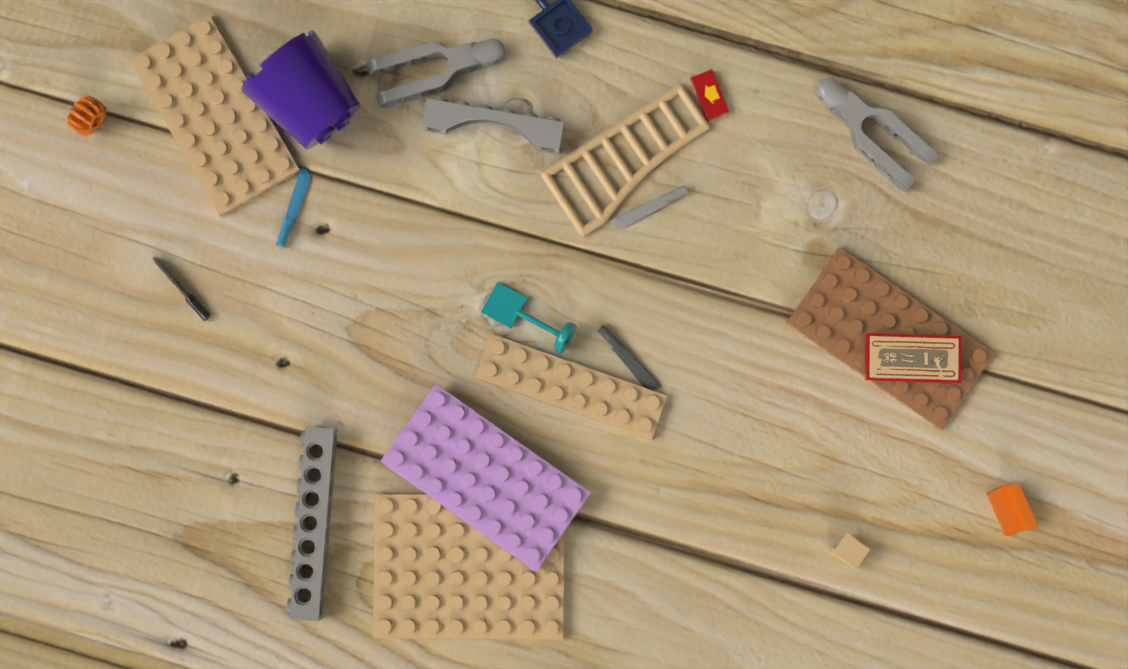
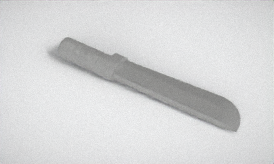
[609,185,688,228]

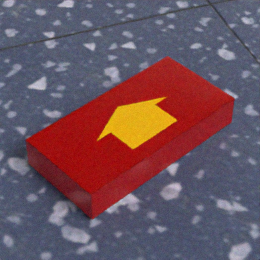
[690,69,729,121]

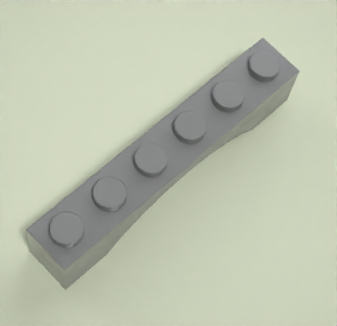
[422,97,564,154]

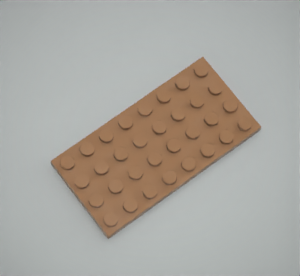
[786,247,994,430]

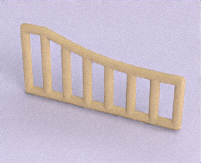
[541,84,710,236]

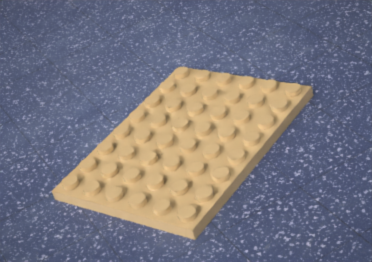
[373,494,564,639]

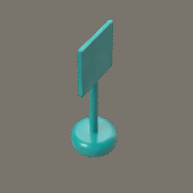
[481,282,577,354]

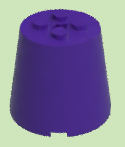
[241,30,361,150]

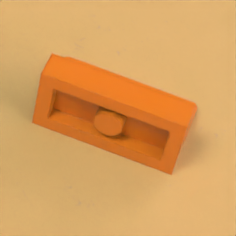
[987,482,1039,536]

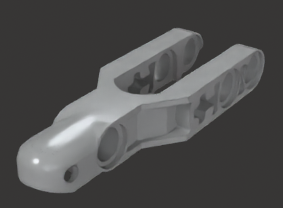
[367,39,505,108]
[816,78,937,191]

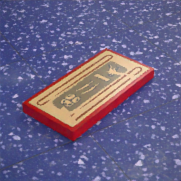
[865,333,961,383]

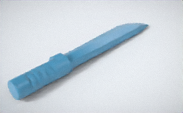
[276,167,311,247]

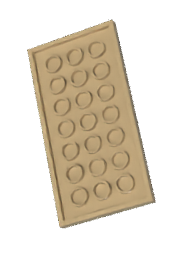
[129,14,300,217]

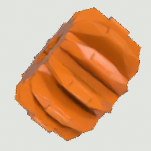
[67,95,107,136]

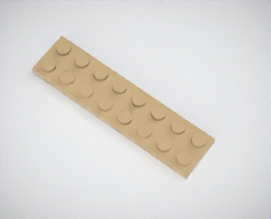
[475,334,667,440]

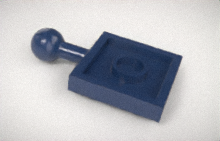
[529,0,593,59]

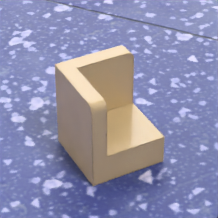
[830,533,870,569]

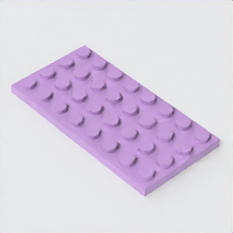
[380,384,590,572]

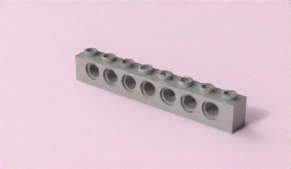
[287,427,338,621]

